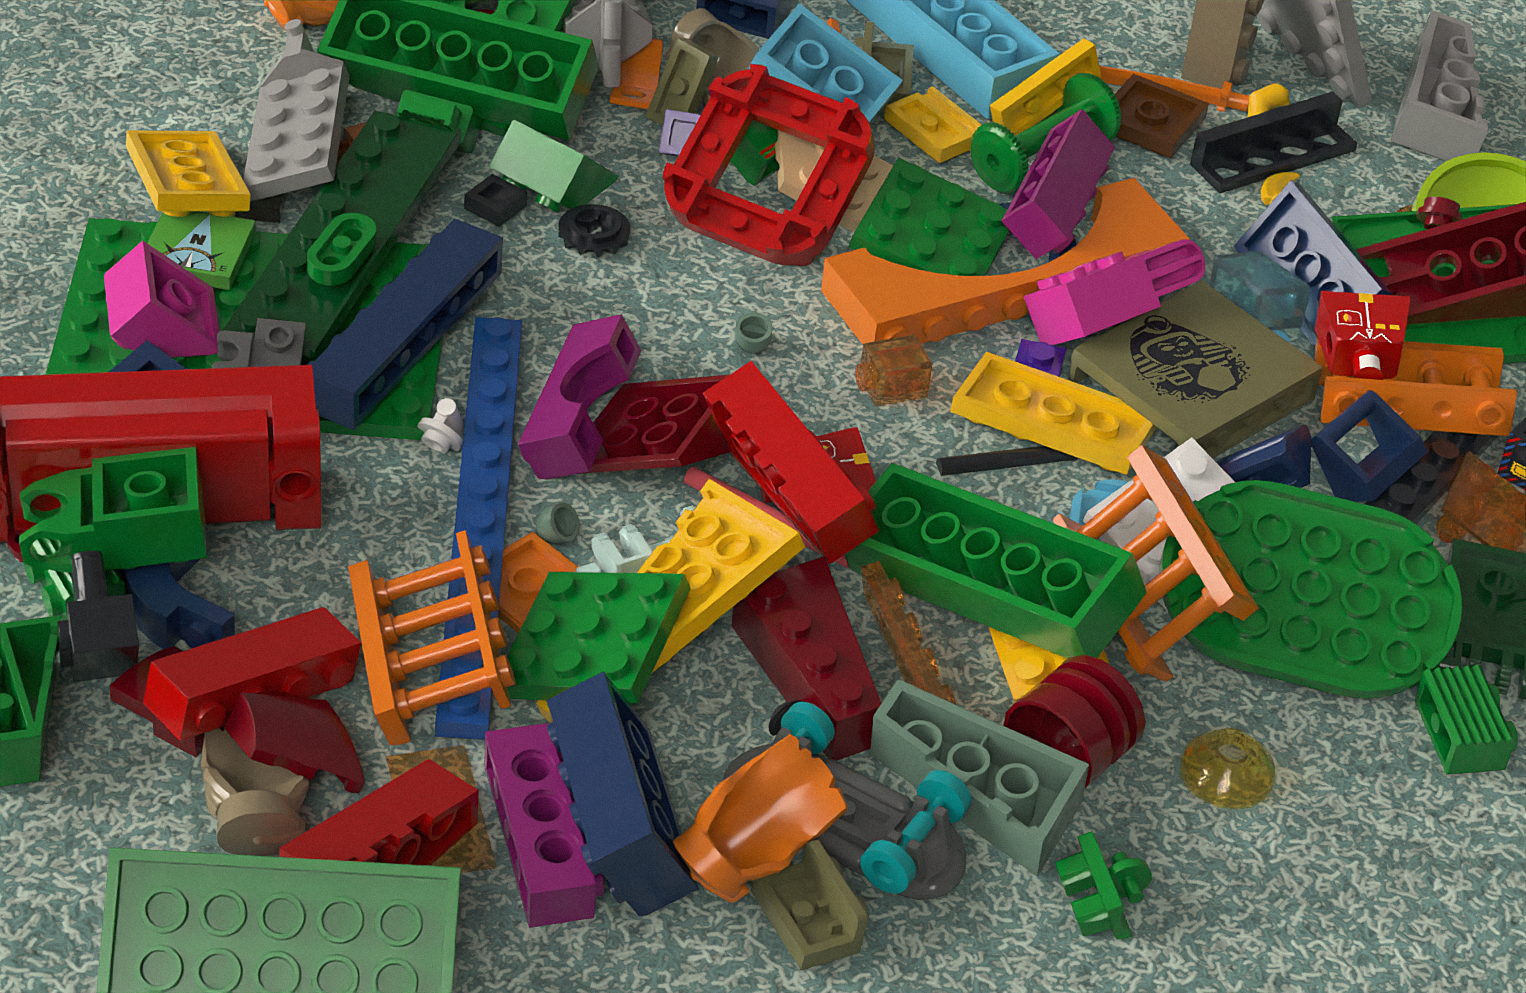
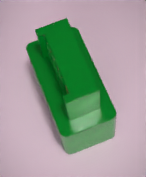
[396,90,482,154]

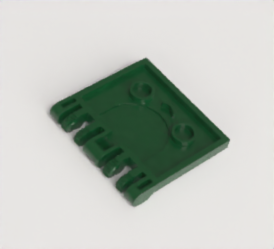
[1438,538,1526,700]

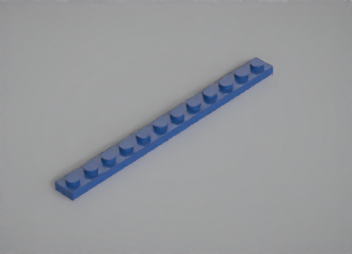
[435,317,522,740]

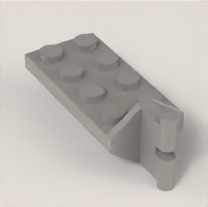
[562,0,652,87]
[243,19,350,202]

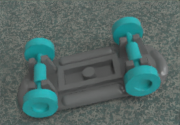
[723,702,972,900]

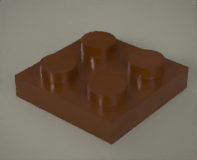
[1115,74,1209,158]

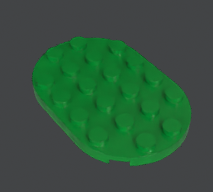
[1159,480,1462,699]

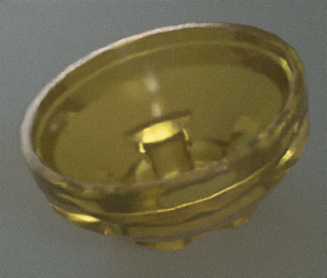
[1180,728,1275,809]

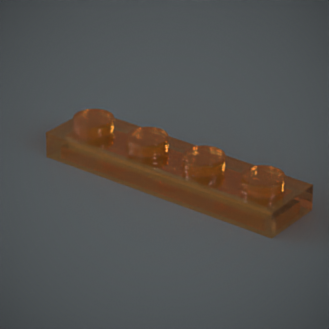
[860,561,956,705]

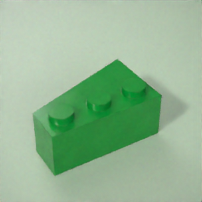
[0,615,60,787]

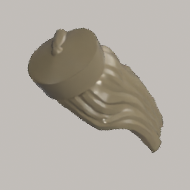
[666,8,759,105]
[200,728,310,856]

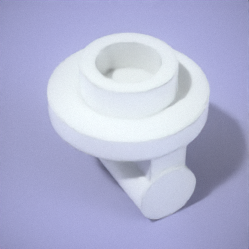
[418,398,465,454]

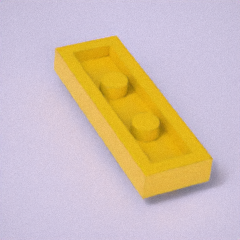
[989,38,1101,136]

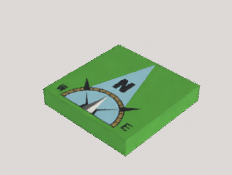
[148,211,256,290]

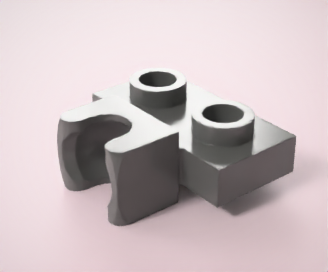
[212,318,306,368]

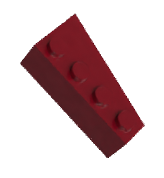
[731,556,882,761]

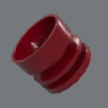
[1003,654,1146,788]

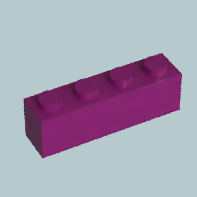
[1002,109,1115,260]

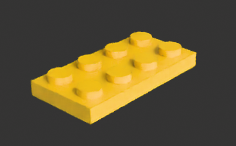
[126,130,251,217]
[950,351,1157,475]

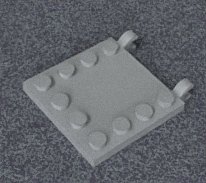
[1257,0,1372,108]

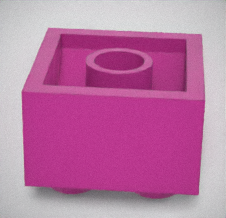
[104,241,219,358]

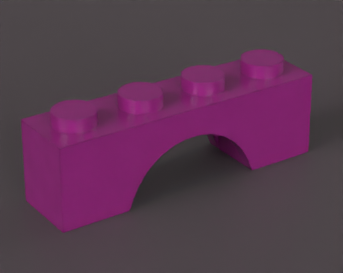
[518,314,642,480]

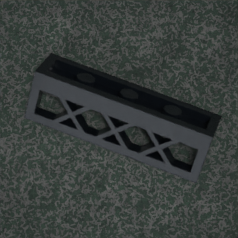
[1190,91,1358,194]

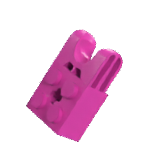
[1023,239,1205,345]

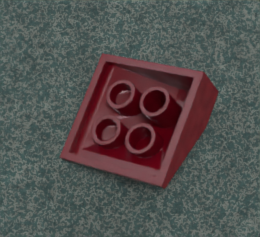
[578,374,730,474]

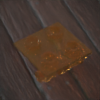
[1436,451,1526,553]

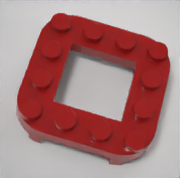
[662,64,875,266]

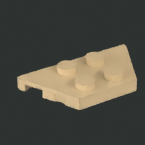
[775,130,893,232]

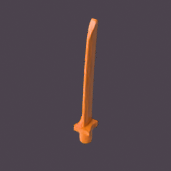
[1099,65,1249,112]

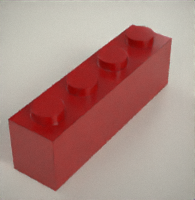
[143,607,362,741]

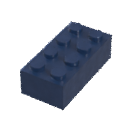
[547,671,699,916]

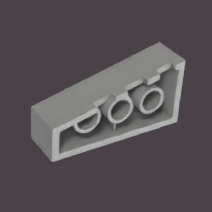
[1391,10,1489,161]

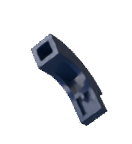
[125,559,235,649]

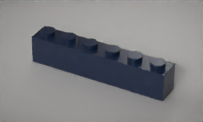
[307,219,503,430]

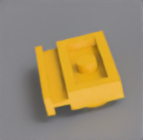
[884,86,982,164]

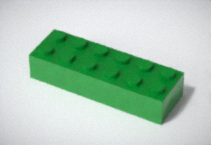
[316,0,599,140]
[844,463,1147,658]

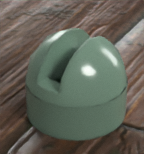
[735,312,773,354]
[535,502,580,544]

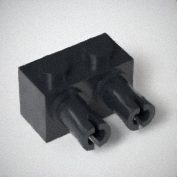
[57,551,139,682]

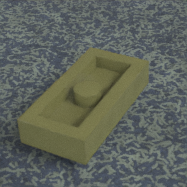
[645,38,719,126]

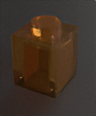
[855,334,933,407]

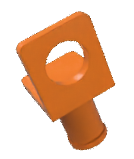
[609,38,664,109]

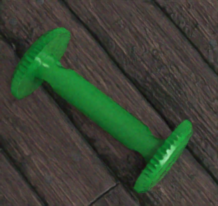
[970,73,1121,195]

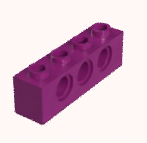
[484,723,604,928]

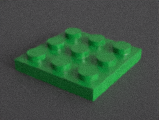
[848,157,1010,276]
[507,572,691,704]

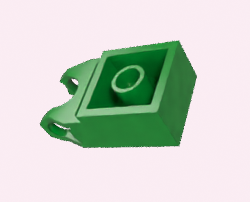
[19,447,207,573]

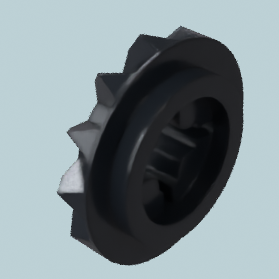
[558,204,630,258]

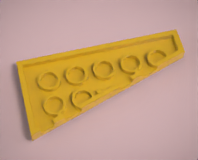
[536,479,805,723]

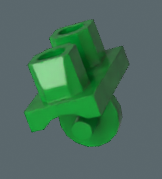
[1055,831,1152,940]

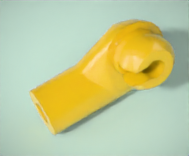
[1247,83,1290,117]

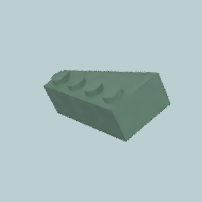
[870,679,1089,876]

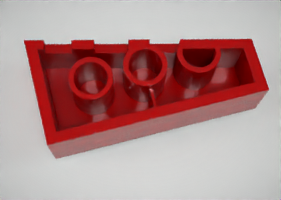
[703,361,879,564]
[279,758,479,866]

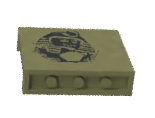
[1068,280,1323,459]

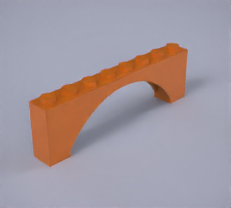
[821,178,1190,357]

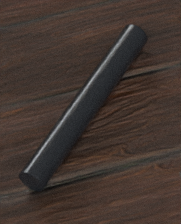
[936,446,1077,476]

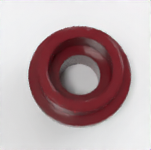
[1416,197,1463,230]

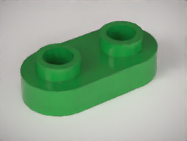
[307,213,376,286]

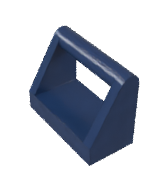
[1311,390,1428,502]
[1216,425,1312,488]

